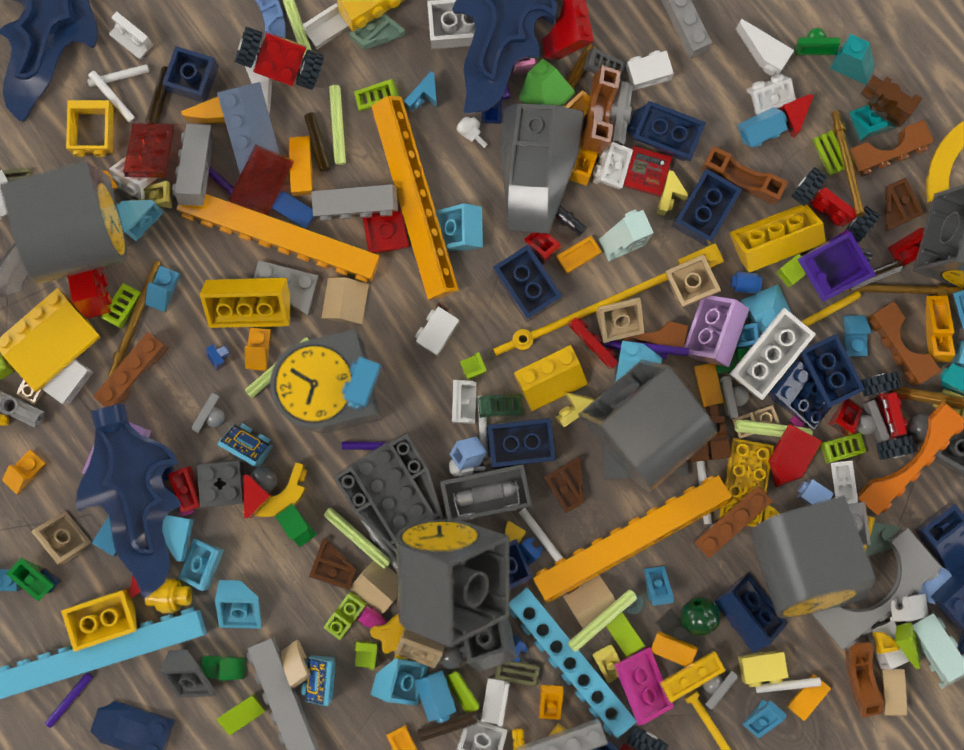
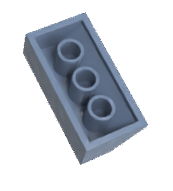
[217,82,282,175]

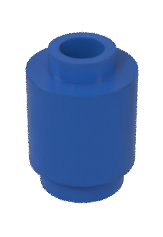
[730,271,762,294]

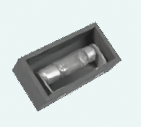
[440,464,532,521]

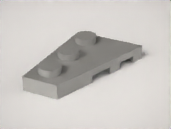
[254,260,319,316]

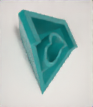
[849,105,897,141]

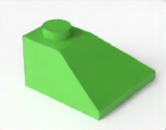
[519,59,575,106]

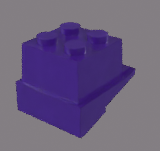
[797,230,876,302]

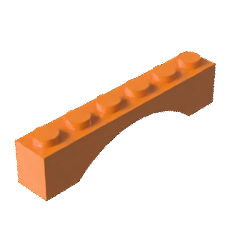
[857,401,964,515]

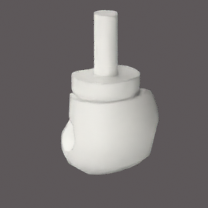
[457,117,488,148]
[449,459,486,477]

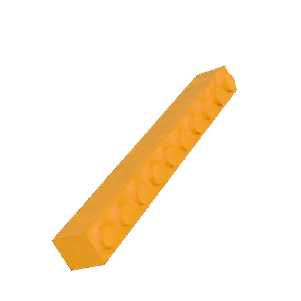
[371,96,459,300]
[176,194,381,283]
[533,475,732,604]

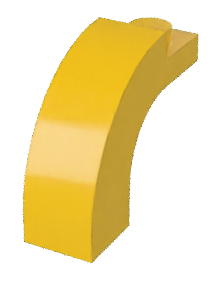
[243,462,308,517]

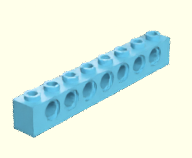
[509,586,637,738]

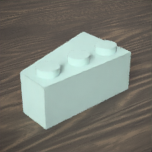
[598,210,654,262]
[913,613,964,690]

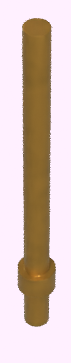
[831,110,865,217]
[108,260,162,376]
[845,284,963,296]

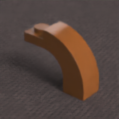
[845,642,884,718]

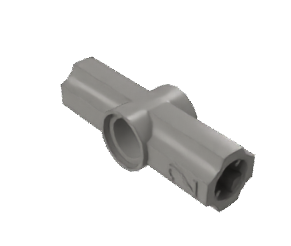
[609,81,633,146]
[0,390,45,428]

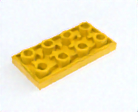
[718,438,774,527]

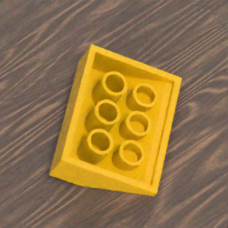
[0,288,100,393]

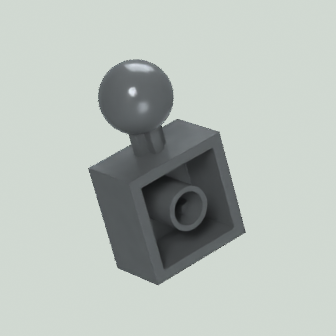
[907,414,964,477]
[197,461,277,507]
[439,618,517,672]

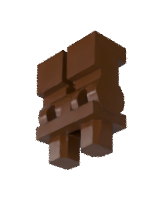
[860,75,923,127]
[687,405,731,463]

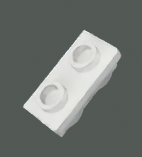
[110,11,153,59]
[747,74,796,115]
[592,141,633,190]
[109,156,158,200]

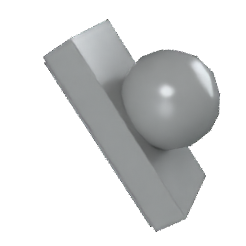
[719,376,749,420]
[191,393,225,433]
[857,400,890,443]
[848,502,871,546]
[703,671,738,709]

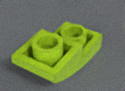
[323,591,367,640]
[606,612,645,657]

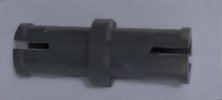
[555,205,587,237]

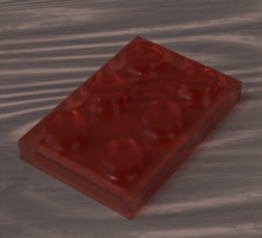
[123,123,175,178]
[229,144,294,216]

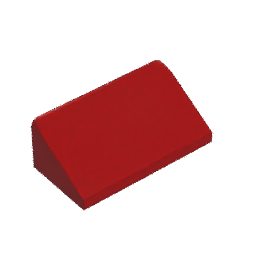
[887,227,924,267]
[167,466,200,514]

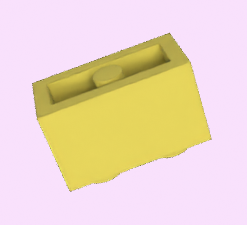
[738,650,789,687]

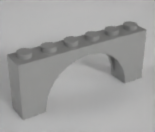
[812,527,942,650]

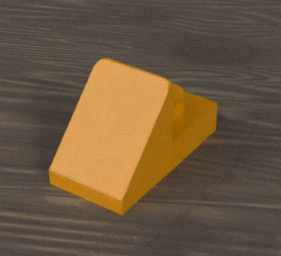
[245,327,272,371]
[2,450,47,495]
[539,685,563,720]

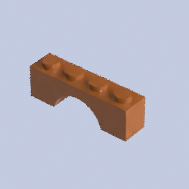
[582,65,621,154]
[849,120,934,177]
[701,146,788,205]
[868,301,941,386]
[600,321,688,347]
[93,332,169,407]
[694,483,773,558]

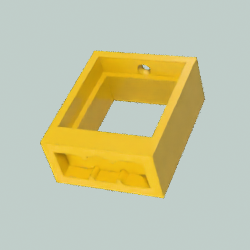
[66,100,114,157]

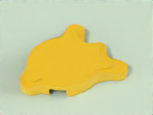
[370,614,408,660]

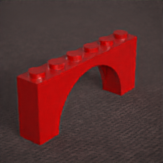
[542,0,594,60]

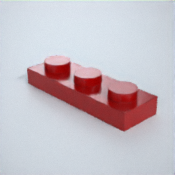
[567,317,618,369]

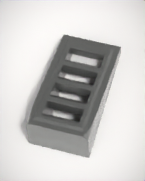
[583,48,627,82]

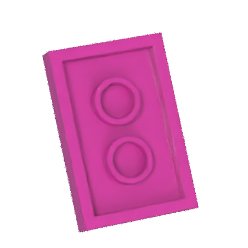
[614,647,674,725]

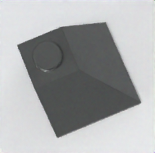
[160,649,217,698]

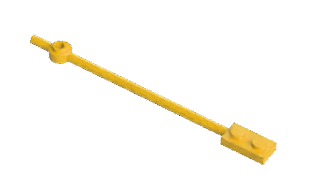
[493,243,724,356]

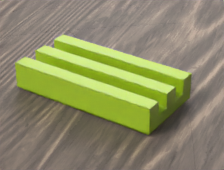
[812,130,845,176]

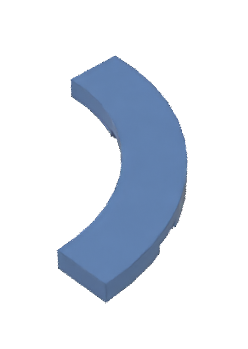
[255,0,286,39]

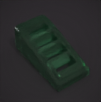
[478,394,524,418]

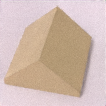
[665,255,721,308]
[321,277,369,325]
[596,298,644,343]
[31,510,92,565]
[350,560,398,615]
[563,575,616,629]
[395,628,444,668]

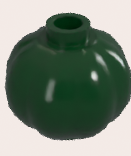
[680,597,720,636]

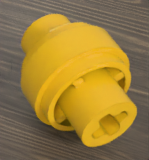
[145,579,192,613]

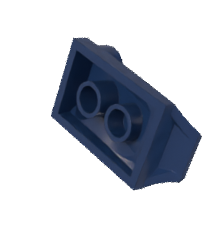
[627,101,706,162]
[90,700,175,750]

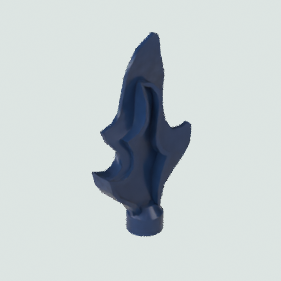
[0,0,98,122]
[452,0,557,114]
[76,403,181,598]

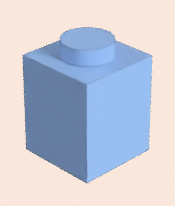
[450,436,487,470]
[797,479,834,505]

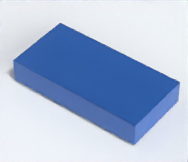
[271,190,314,229]

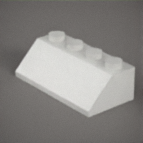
[730,308,816,400]

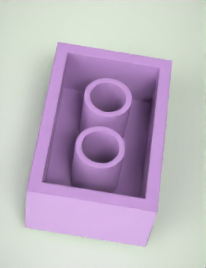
[684,296,749,367]

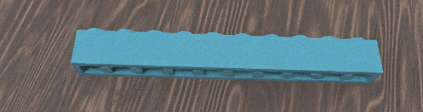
[0,607,207,699]

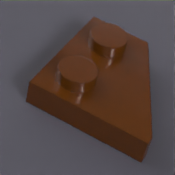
[885,177,924,232]
[544,456,584,513]
[309,538,356,591]

